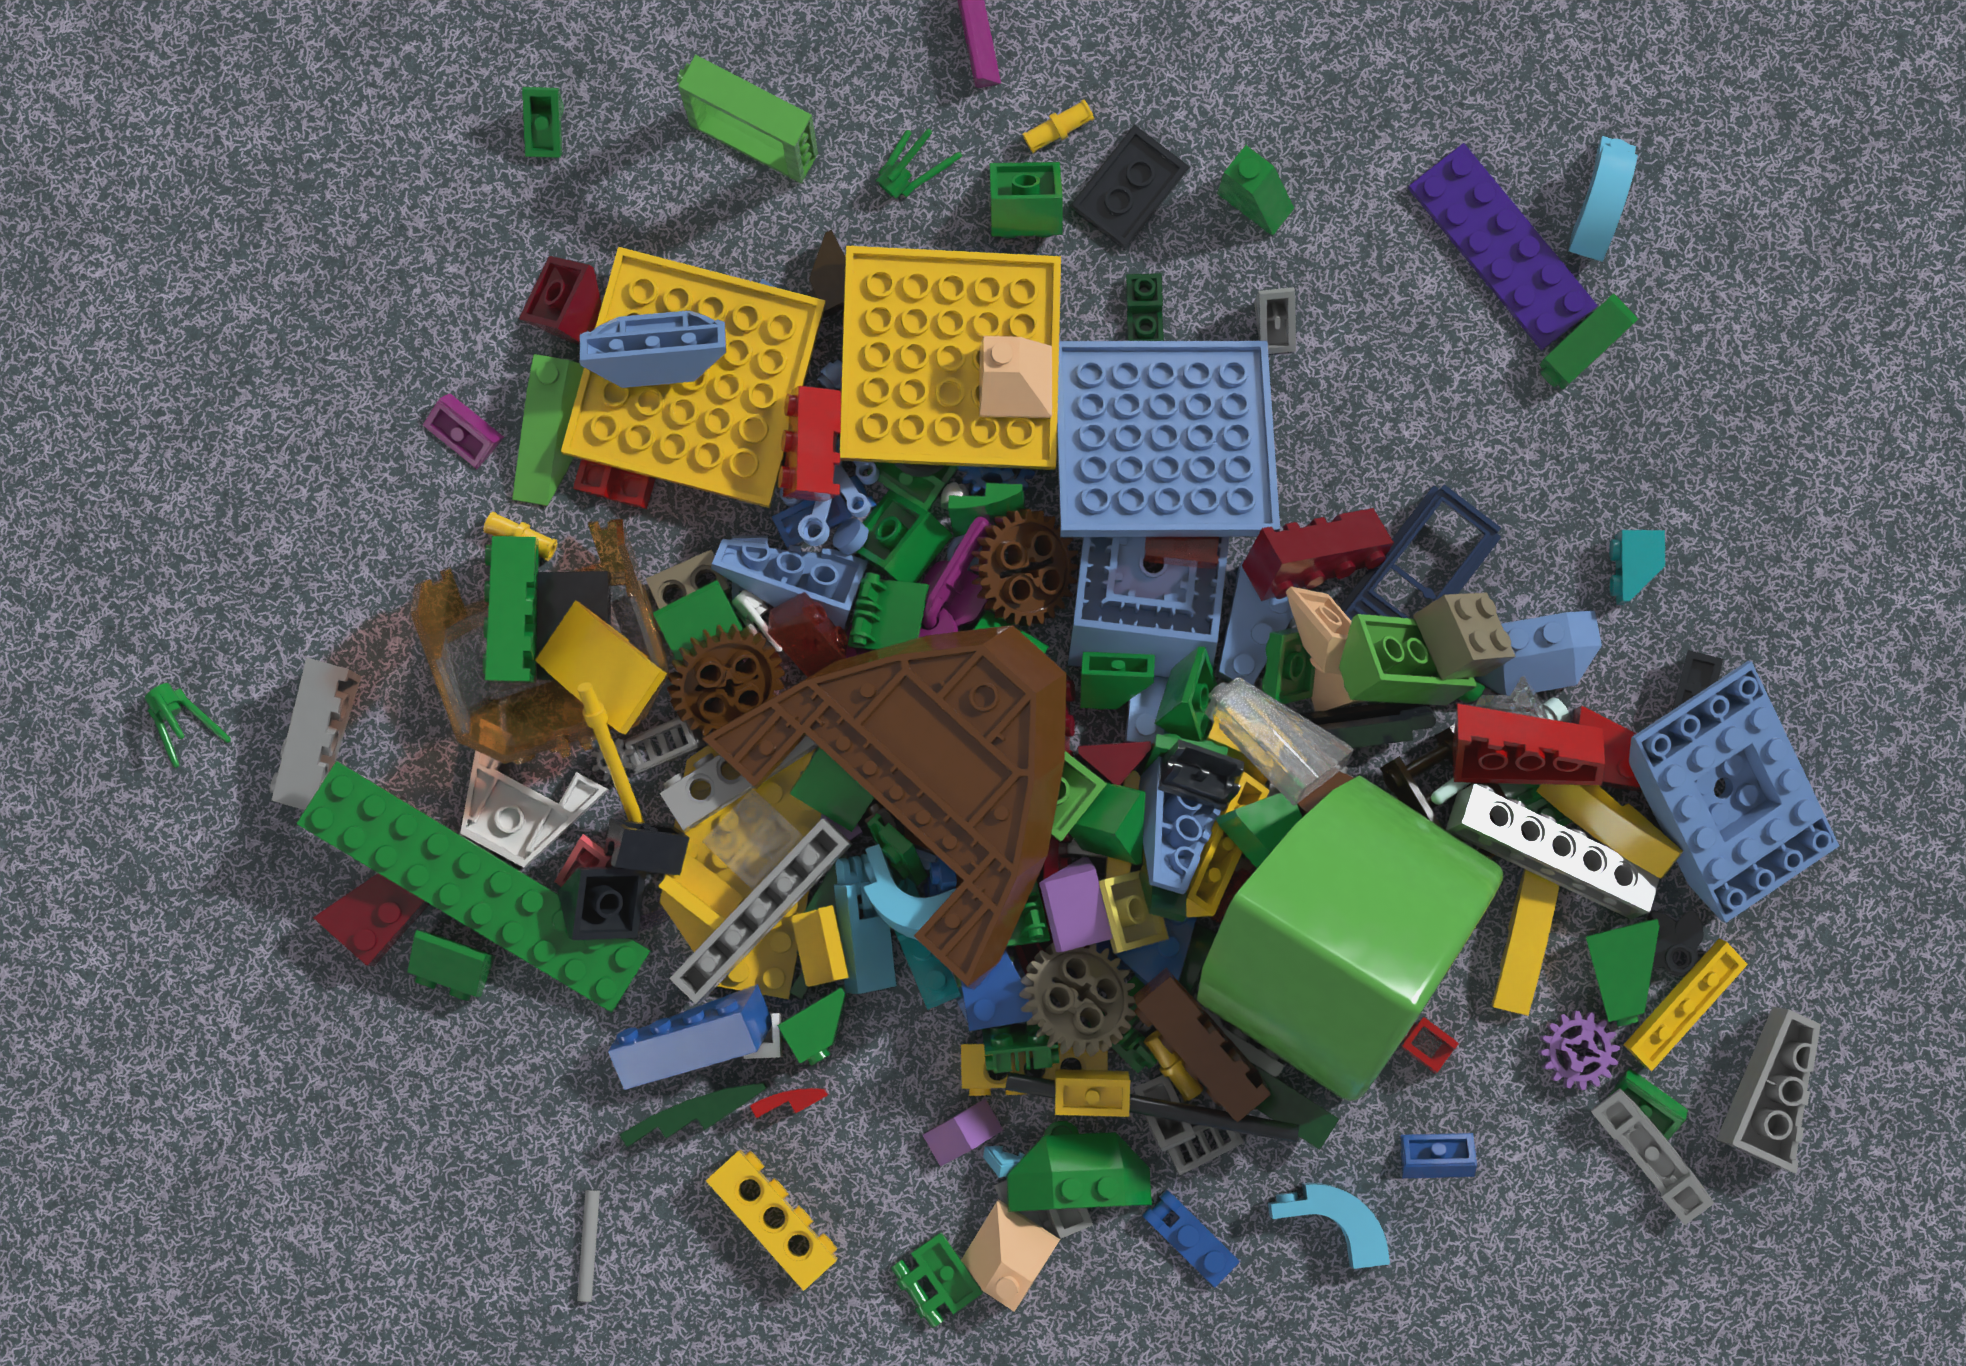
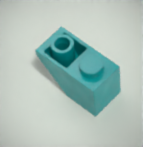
[1609,530,1665,605]

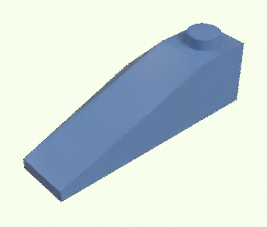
[1139,757,1221,894]

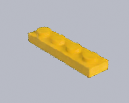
[1623,938,1748,1071]

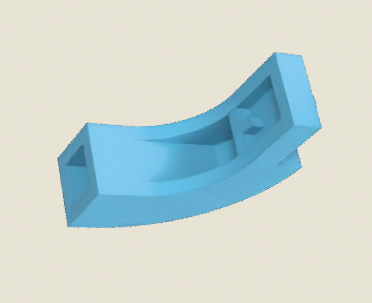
[1569,136,1638,262]
[864,844,958,940]
[1268,1183,1390,1269]

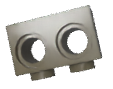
[646,549,731,609]

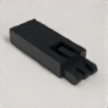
[1297,702,1436,754]

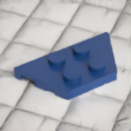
[1111,916,1198,985]

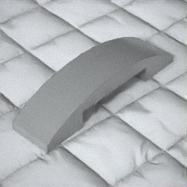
[1591,1089,1714,1225]

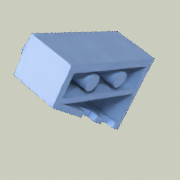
[1216,561,1293,694]

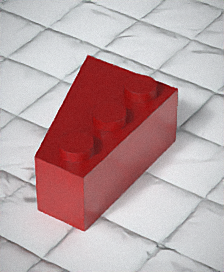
[778,386,841,502]

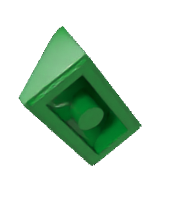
[1607,1067,1688,1141]

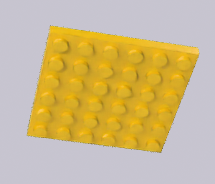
[839,246,1061,470]
[561,247,826,508]

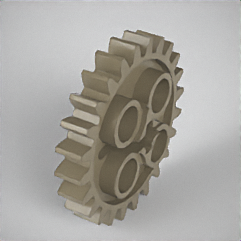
[1019,943,1136,1057]

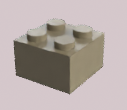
[1413,593,1516,680]

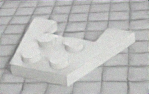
[460,721,609,868]

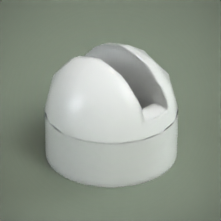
[941,482,969,510]

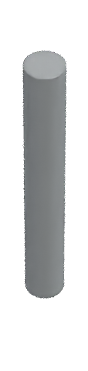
[577,1190,600,1302]

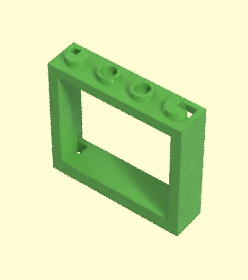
[677,55,818,184]

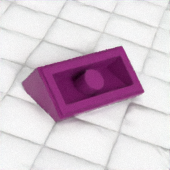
[423,393,504,469]

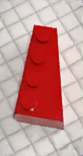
[1453,703,1605,786]

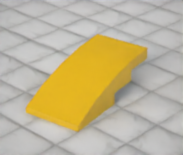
[536,600,667,735]

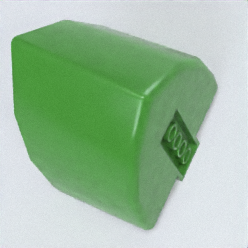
[1197,775,1503,1101]

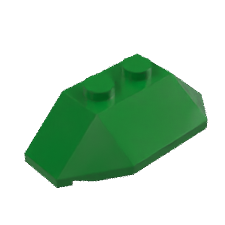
[1006,1132,1152,1212]

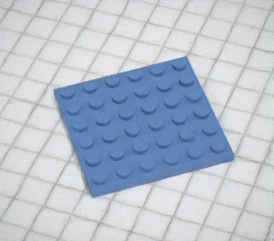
[1057,341,1280,537]

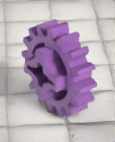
[1538,1011,1620,1090]

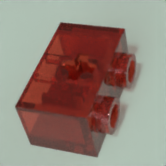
[767,592,848,677]

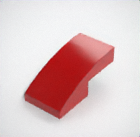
[573,459,656,509]
[749,1088,829,1118]

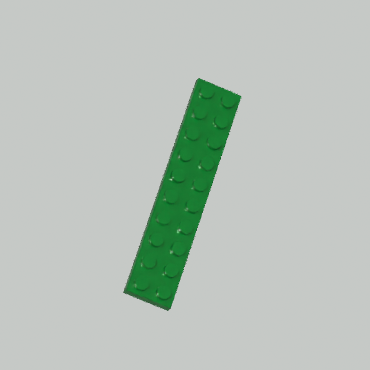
[296,760,650,1013]

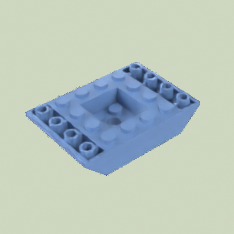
[1068,537,1229,678]
[1629,661,1839,923]

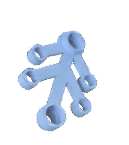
[780,434,879,546]

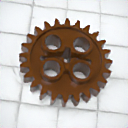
[970,509,1079,626]
[667,624,785,736]

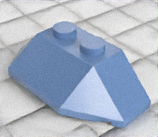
[580,310,726,388]
[1474,611,1602,698]

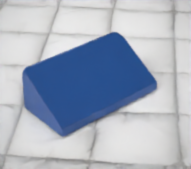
[1400,1133,1477,1179]

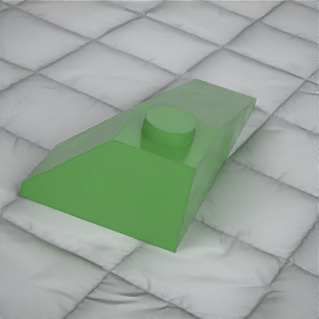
[512,354,584,506]

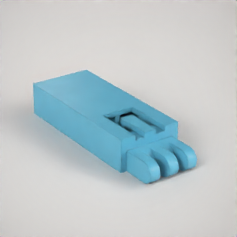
[834,854,896,994]

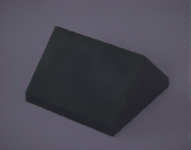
[558,867,646,940]

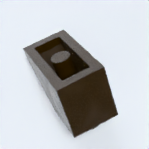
[806,229,845,318]

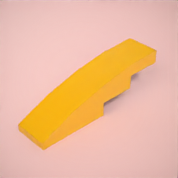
[1536,784,1683,879]
[1492,869,1560,1016]

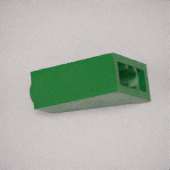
[1217,145,1294,236]
[1539,293,1638,390]
[1216,789,1302,868]
[1586,918,1659,1027]

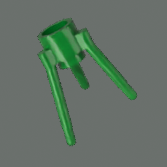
[875,129,962,199]
[144,683,231,768]

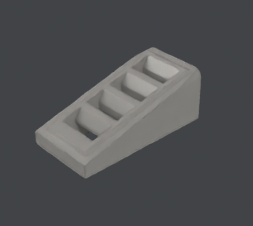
[624,717,706,774]
[1167,1125,1244,1175]

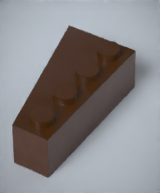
[1133,967,1271,1123]

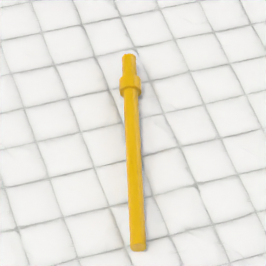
[577,682,645,823]

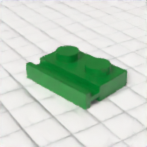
[867,813,927,886]

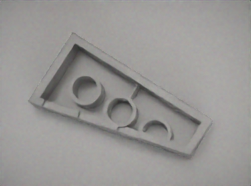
[270,657,361,810]
[1716,1007,1821,1174]

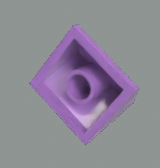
[1039,857,1112,952]

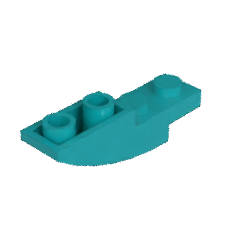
[890,868,961,1010]

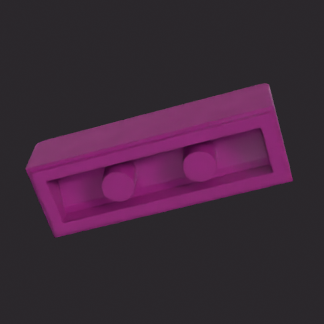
[957,0,1001,88]

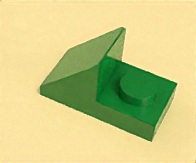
[522,87,564,158]

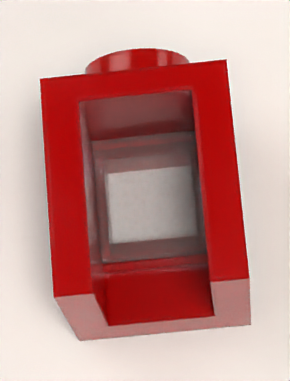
[1401,1017,1459,1075]

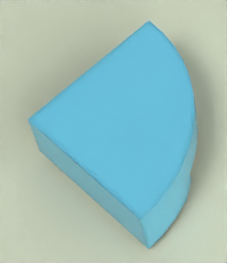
[983,1146,1025,1178]

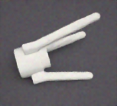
[731,590,804,652]

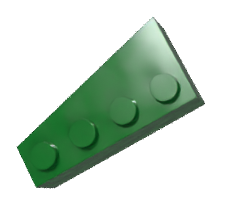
[483,536,539,683]

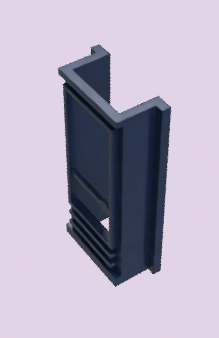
[1340,484,1501,621]

